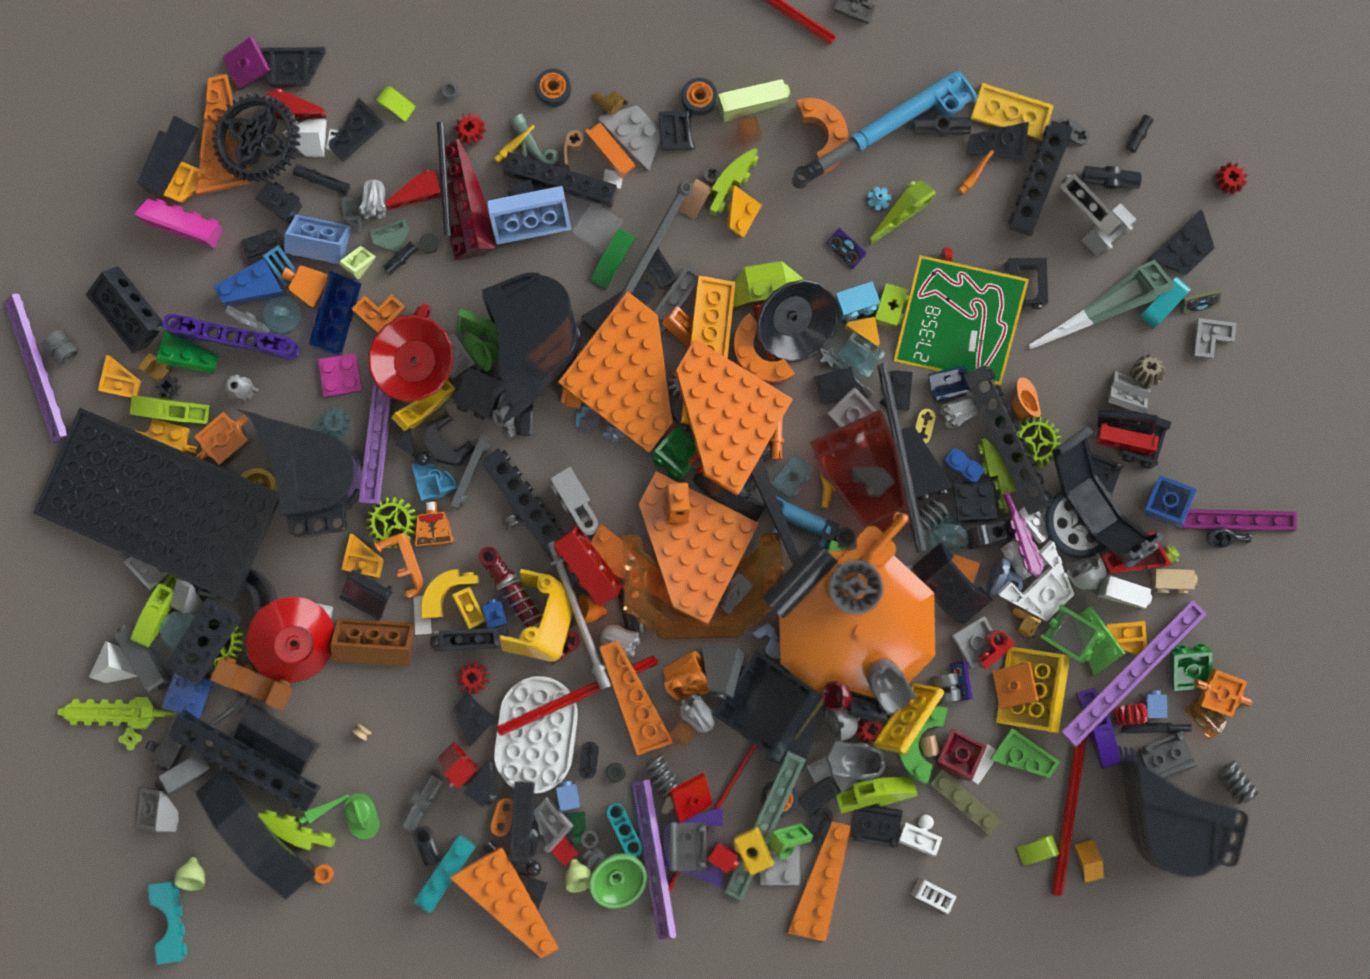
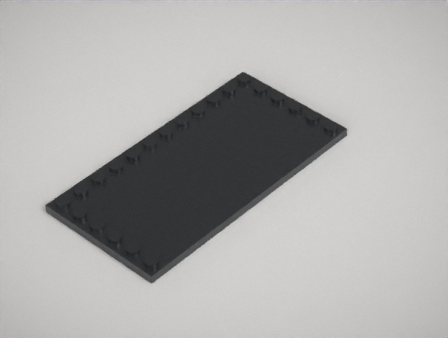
[33,408,279,602]

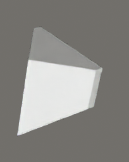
[282,119,326,157]
[89,641,138,683]

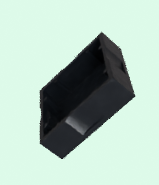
[713,651,823,761]

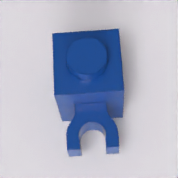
[482,599,508,629]

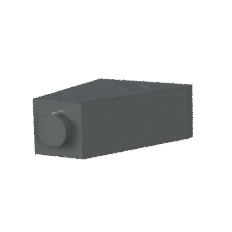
[702,642,745,699]
[154,753,210,798]

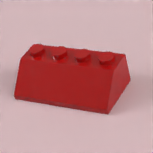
[554,523,622,607]

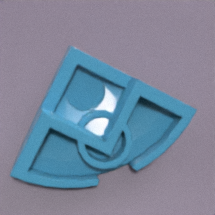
[411,463,458,503]

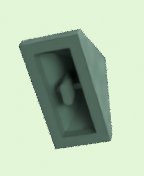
[370,218,409,252]

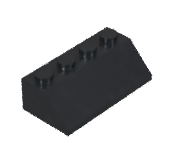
[234,705,320,775]

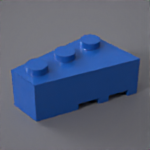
[213,258,286,307]

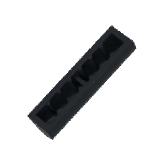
[762,541,838,619]

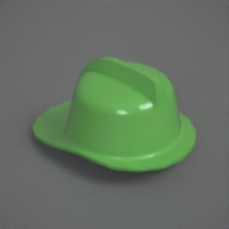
[463,333,499,371]
[344,793,380,840]

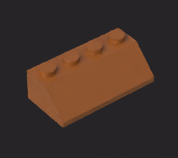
[331,618,415,667]

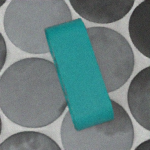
[1140,277,1191,329]
[607,803,642,857]

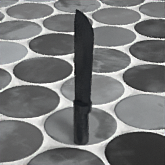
[1121,722,1192,733]

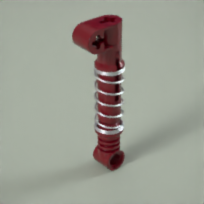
[479,547,581,665]

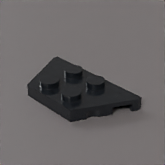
[259,47,326,86]
[1147,210,1215,275]

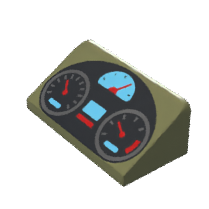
[1180,289,1222,314]

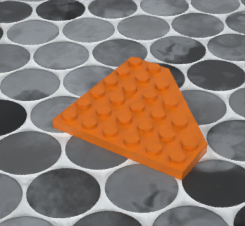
[558,291,672,453]
[675,339,793,495]
[638,471,759,625]

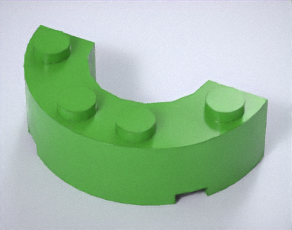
[897,706,948,784]

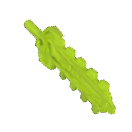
[58,697,177,730]

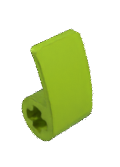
[375,85,415,122]
[1017,835,1059,865]

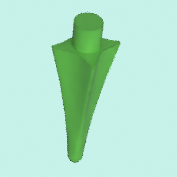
[298,795,349,825]

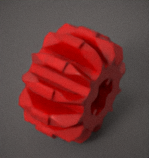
[454,112,486,146]
[1214,162,1248,195]
[457,662,490,694]
[1114,703,1148,726]
[856,718,886,746]

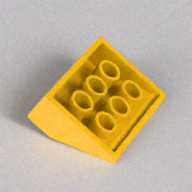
[996,647,1070,734]

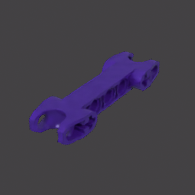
[162,314,301,360]

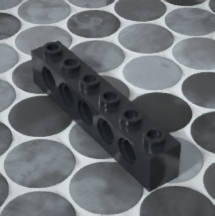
[1008,120,1074,237]
[502,152,617,208]

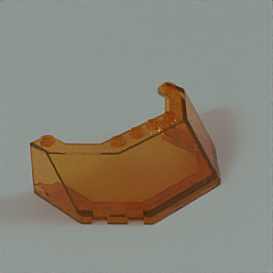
[622,533,785,639]

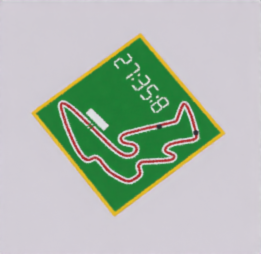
[894,255,1029,385]

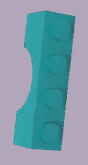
[414,835,477,913]
[148,880,187,964]

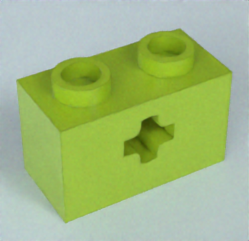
[875,283,909,329]

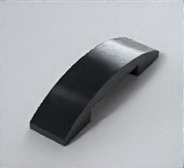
[693,472,766,522]

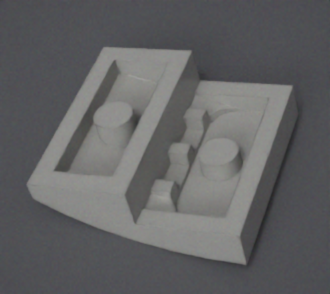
[1108,371,1151,414]

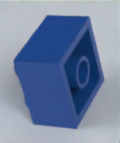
[1145,475,1197,529]

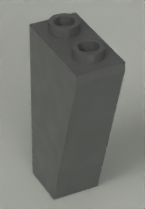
[1060,174,1123,238]

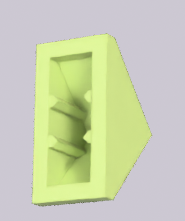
[339,246,376,280]

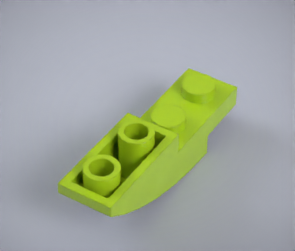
[709,148,759,216]
[130,395,210,424]
[977,438,1017,514]
[131,574,188,648]
[837,777,918,814]
[258,810,336,850]

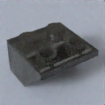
[846,467,895,498]

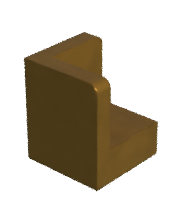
[138,352,172,382]

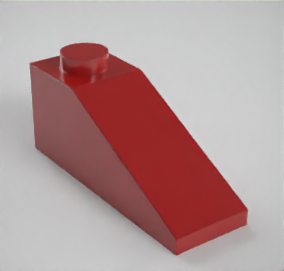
[266,89,327,119]
[385,169,441,210]

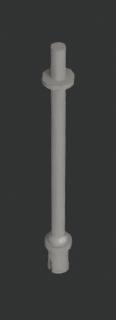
[548,541,612,690]

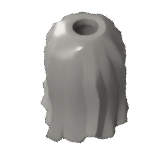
[359,180,386,219]
[222,374,259,404]
[939,395,980,428]
[600,624,640,658]
[679,694,715,733]

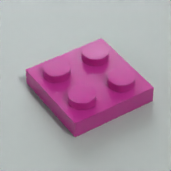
[318,353,363,398]

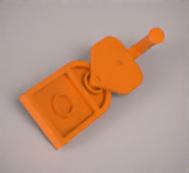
[816,513,908,600]

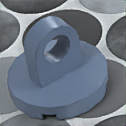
[985,558,1023,595]

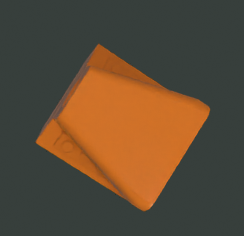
[663,650,710,701]

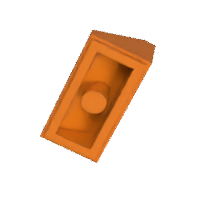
[662,306,692,348]

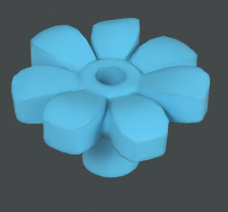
[867,187,891,211]

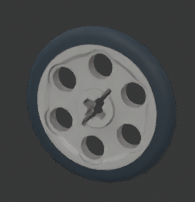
[1045,491,1104,558]

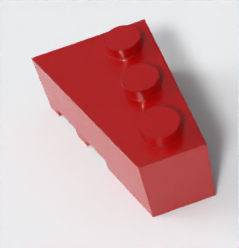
[1100,531,1171,575]

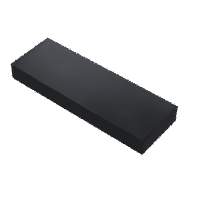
[1097,409,1157,433]

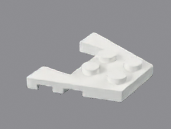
[997,540,1075,621]

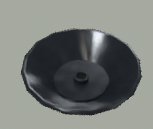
[757,279,838,362]

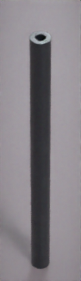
[436,122,452,237]

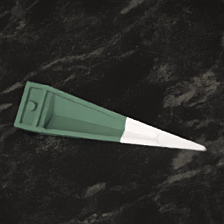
[1029,260,1174,349]

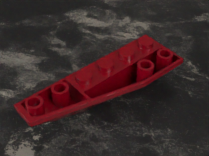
[446,139,496,260]

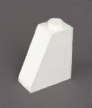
[1097,576,1152,609]

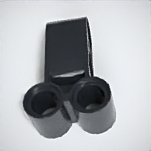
[963,520,1015,550]

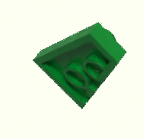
[156,330,218,374]

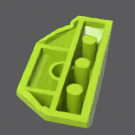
[733,261,803,309]

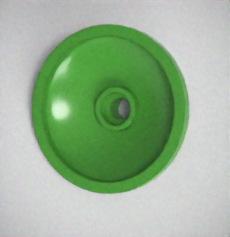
[589,854,647,908]

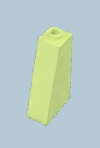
[718,79,790,123]

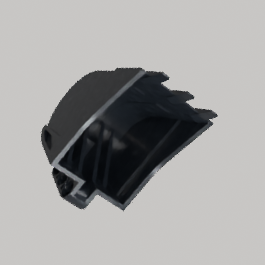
[481,272,580,424]
[237,409,363,538]
[1118,746,1249,878]

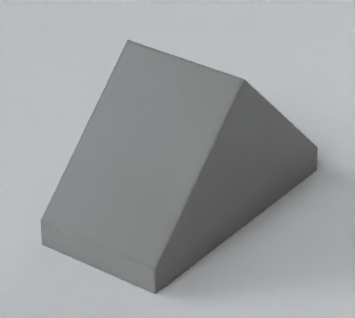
[170,578,203,613]

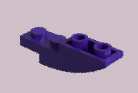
[1076,687,1121,769]

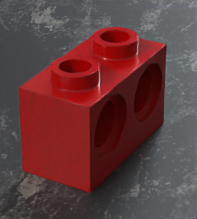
[707,841,739,873]

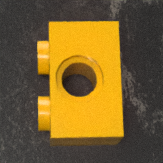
[733,826,774,875]

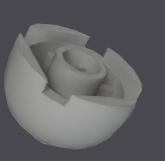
[1066,553,1107,590]
[824,706,860,741]

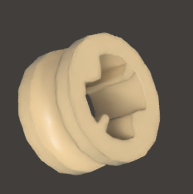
[352,723,372,741]

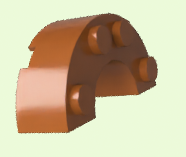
[210,656,293,711]

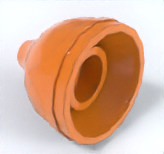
[575,594,607,623]

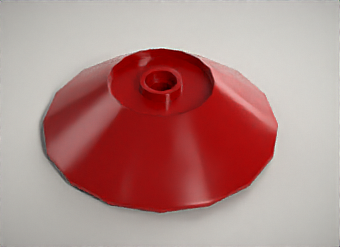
[368,315,454,402]
[246,596,334,683]

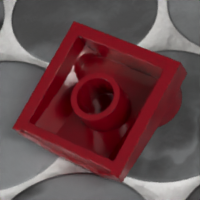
[936,728,987,781]

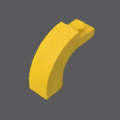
[392,380,456,431]
[421,569,480,619]

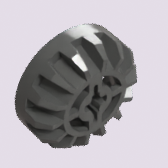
[828,560,883,614]

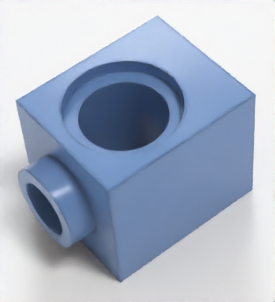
[1143,691,1167,718]
[556,781,581,811]

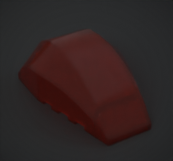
[809,409,911,533]

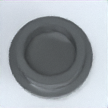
[441,82,460,101]

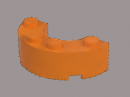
[796,98,848,175]
[733,313,795,385]

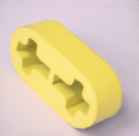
[915,409,936,444]

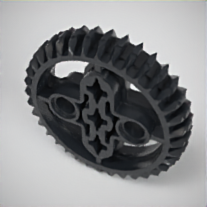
[212,93,301,183]

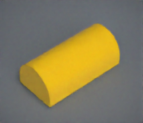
[452,586,486,629]

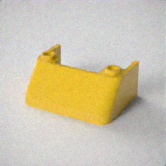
[500,569,577,662]

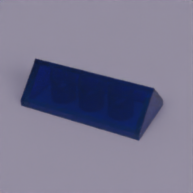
[309,271,362,356]

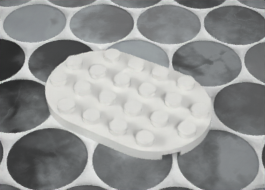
[494,676,578,793]

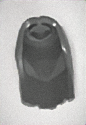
[866,658,916,715]
[826,741,885,780]

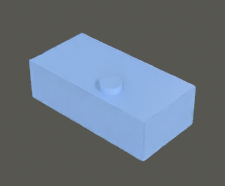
[488,186,571,245]

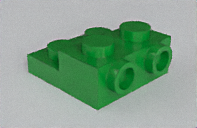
[651,426,697,481]
[1170,643,1213,691]

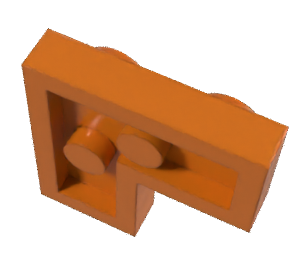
[352,294,406,333]

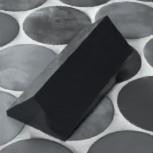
[137,116,199,195]

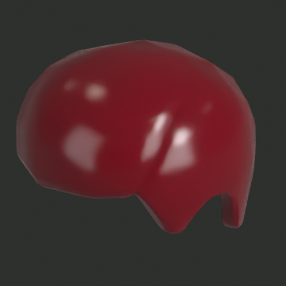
[823,681,851,711]

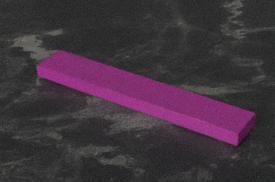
[1182,509,1297,531]

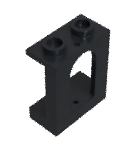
[1006,258,1048,309]

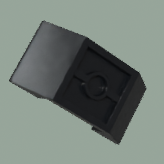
[913,542,993,624]

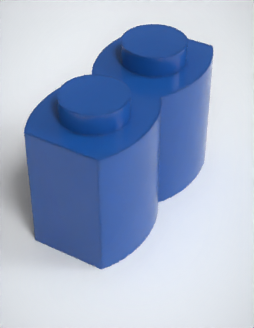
[943,448,984,483]

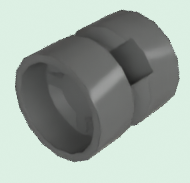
[42,330,79,366]
[932,673,961,703]

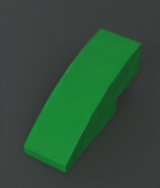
[590,228,635,290]

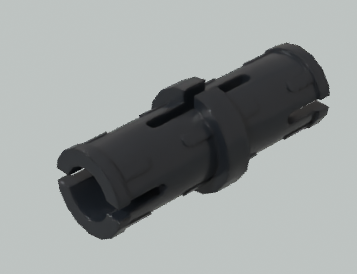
[1125,114,1154,153]
[382,241,418,275]

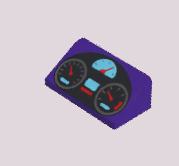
[825,228,867,269]

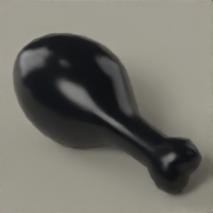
[1206,527,1253,548]

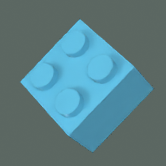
[834,281,880,323]

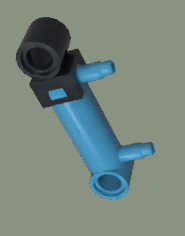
[766,497,855,548]

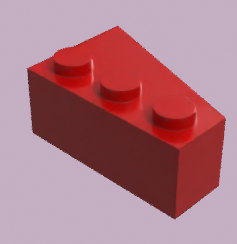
[438,742,481,788]

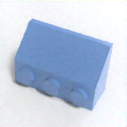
[284,214,351,264]

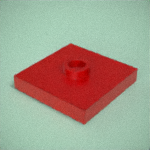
[669,773,713,823]

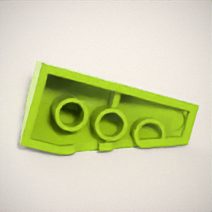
[869,180,936,245]

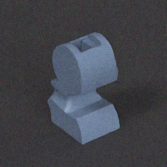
[752,623,780,659]

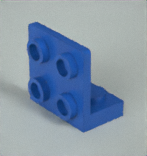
[163,672,216,718]

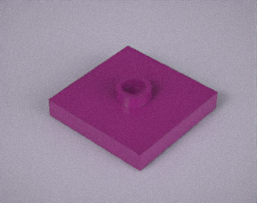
[223,37,270,90]

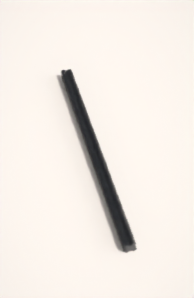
[877,363,927,553]

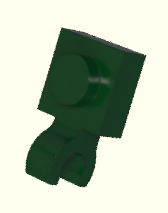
[566,811,587,846]

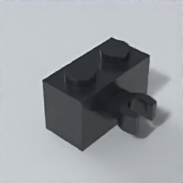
[255,181,303,224]

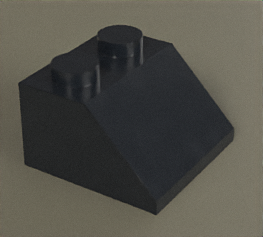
[463,759,498,807]

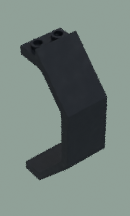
[1051,426,1163,568]
[195,768,316,900]

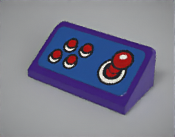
[950,661,973,701]

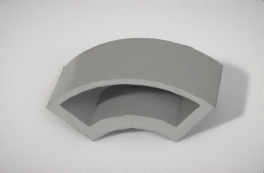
[1081,203,1136,256]

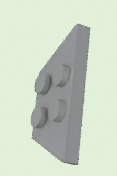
[598,105,661,171]

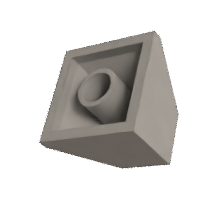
[135,788,179,832]

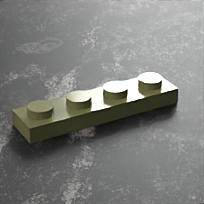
[929,769,1002,836]

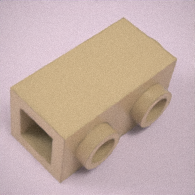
[1151,569,1198,594]

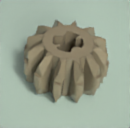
[1132,354,1166,388]

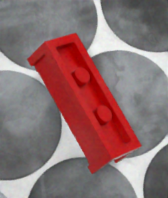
[1095,423,1159,456]

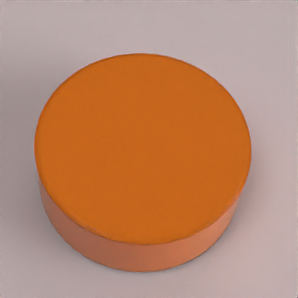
[313,864,334,884]

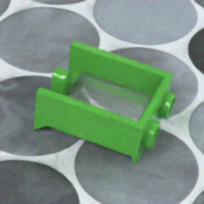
[1040,605,1104,663]

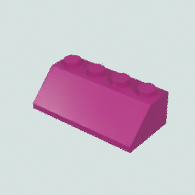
[135,198,223,249]

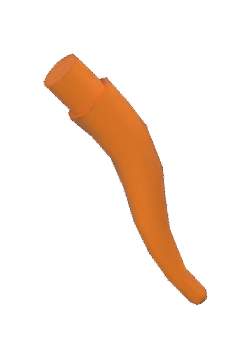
[958,150,994,195]

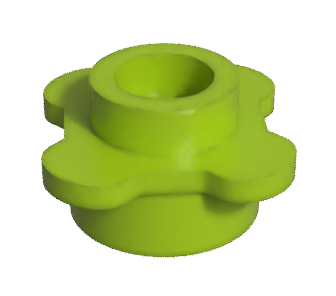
[1164,545,1180,563]
[118,727,142,750]

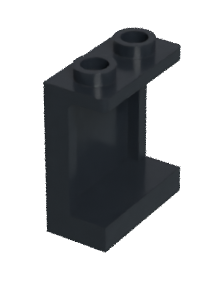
[1117,411,1172,469]

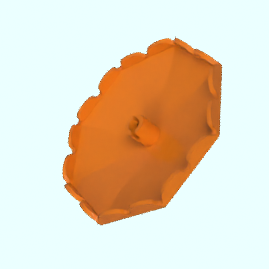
[778,550,935,702]

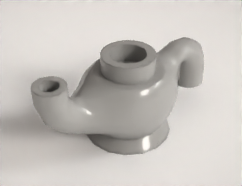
[492,391,516,438]

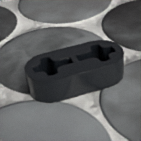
[579,742,599,779]
[809,808,833,844]

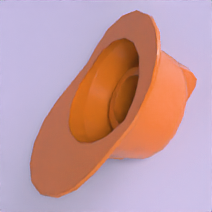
[1011,377,1041,420]

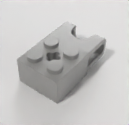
[550,467,599,535]

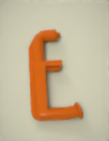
[374,533,423,599]

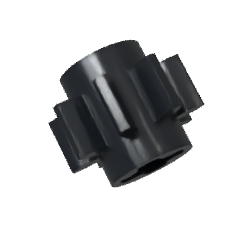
[156,375,182,400]

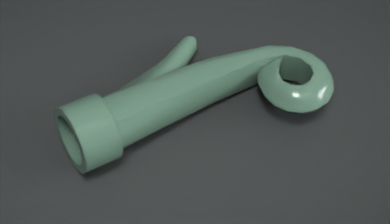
[509,114,559,165]

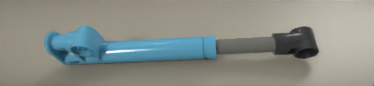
[791,70,977,189]

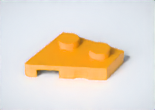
[164,162,199,203]
[726,185,762,237]
[98,355,141,398]
[341,534,384,578]
[1105,621,1147,655]

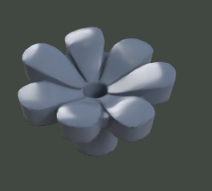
[602,423,626,442]

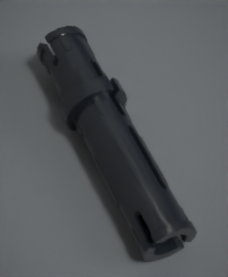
[293,164,351,195]

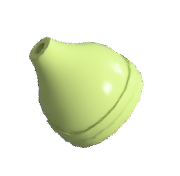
[174,857,205,891]
[565,859,592,893]

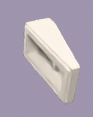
[911,878,957,914]

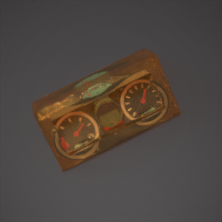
[1185,694,1228,738]

